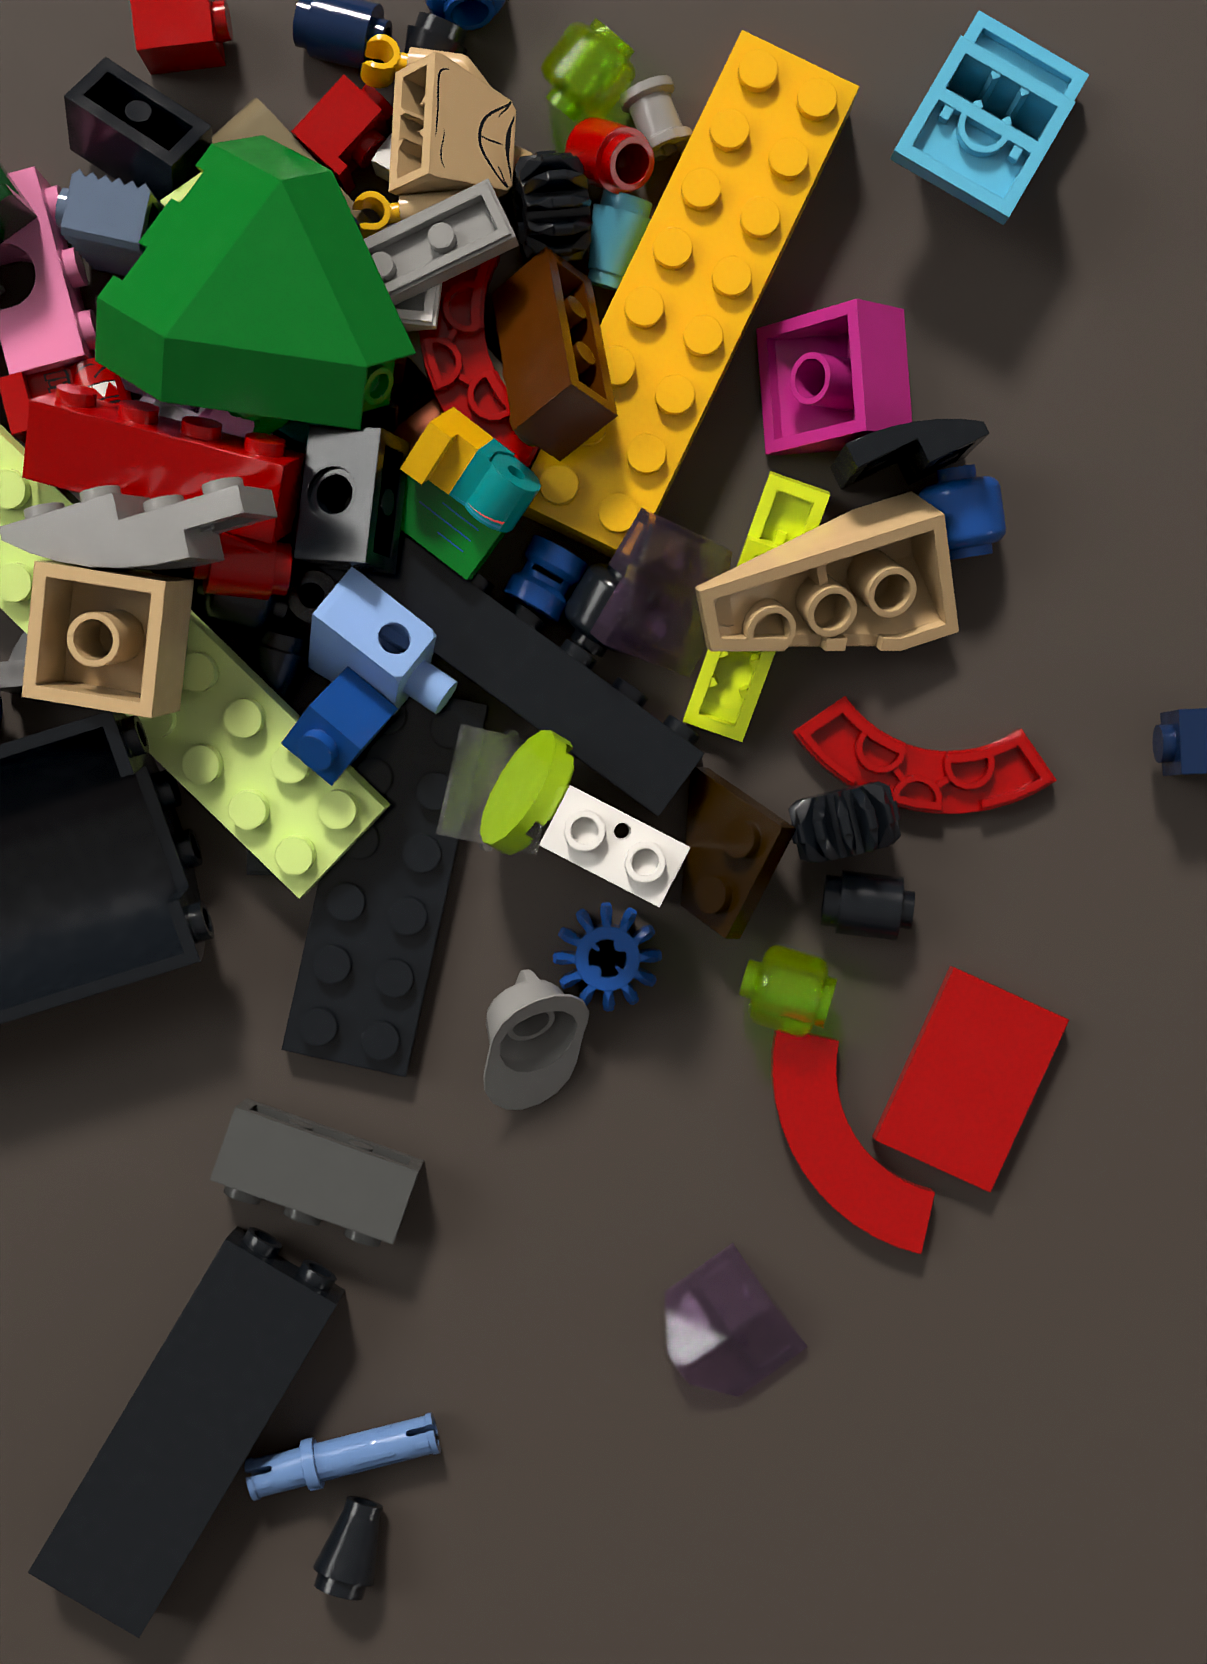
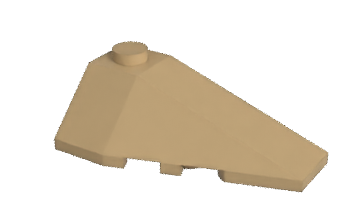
[695,491,959,651]

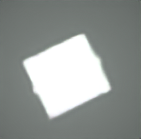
[436,724,543,856]

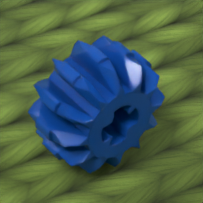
[553,902,662,1012]

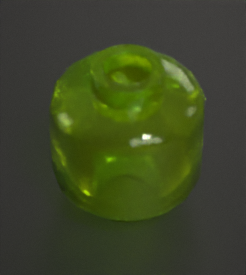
[541,18,635,122]
[739,945,837,1037]

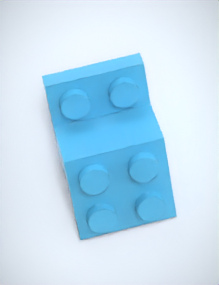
[890,10,1090,225]

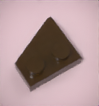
[681,767,796,939]

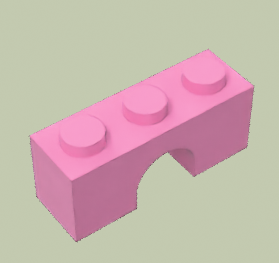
[0,166,96,376]

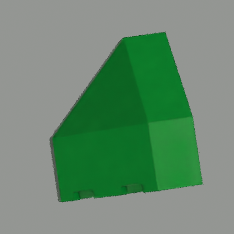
[95,135,416,430]

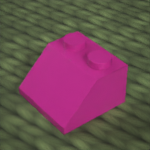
[756,299,912,456]

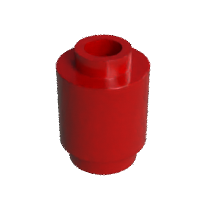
[565,117,655,194]
[191,532,292,601]

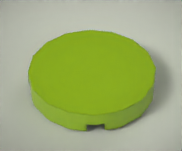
[480,730,574,855]

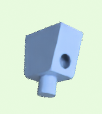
[308,567,458,714]

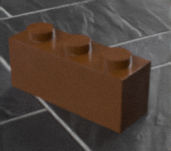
[492,246,618,461]

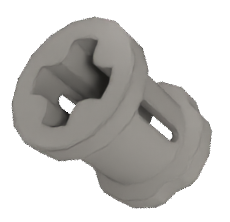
[619,75,692,162]

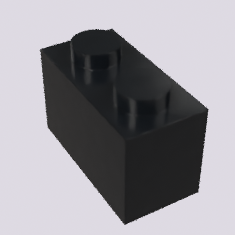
[64,57,212,204]

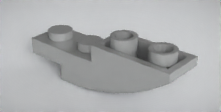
[0,477,278,570]

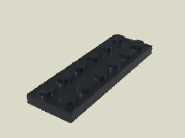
[281,696,489,1077]

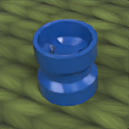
[503,535,589,622]

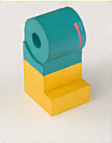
[400,407,541,533]

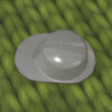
[483,969,589,1110]

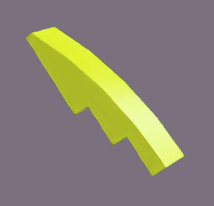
[682,471,830,742]

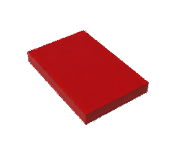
[872,966,1069,1192]

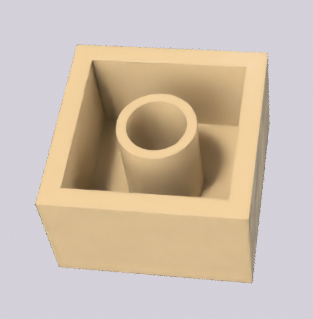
[22,560,194,718]

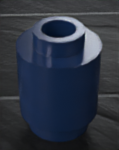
[293,0,393,69]

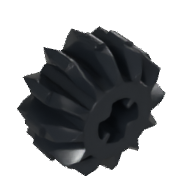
[511,150,593,262]
[789,781,901,863]

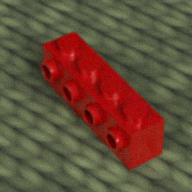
[22,384,306,544]

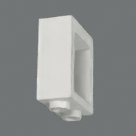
[539,785,691,908]

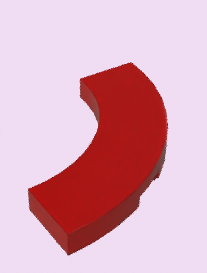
[419,255,540,469]
[791,696,1057,814]
[771,1025,935,1254]

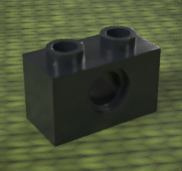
[292,425,411,574]

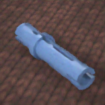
[244,1412,441,1501]

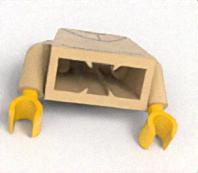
[352,34,533,239]

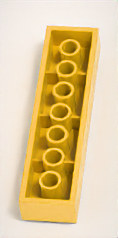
[523,30,860,566]

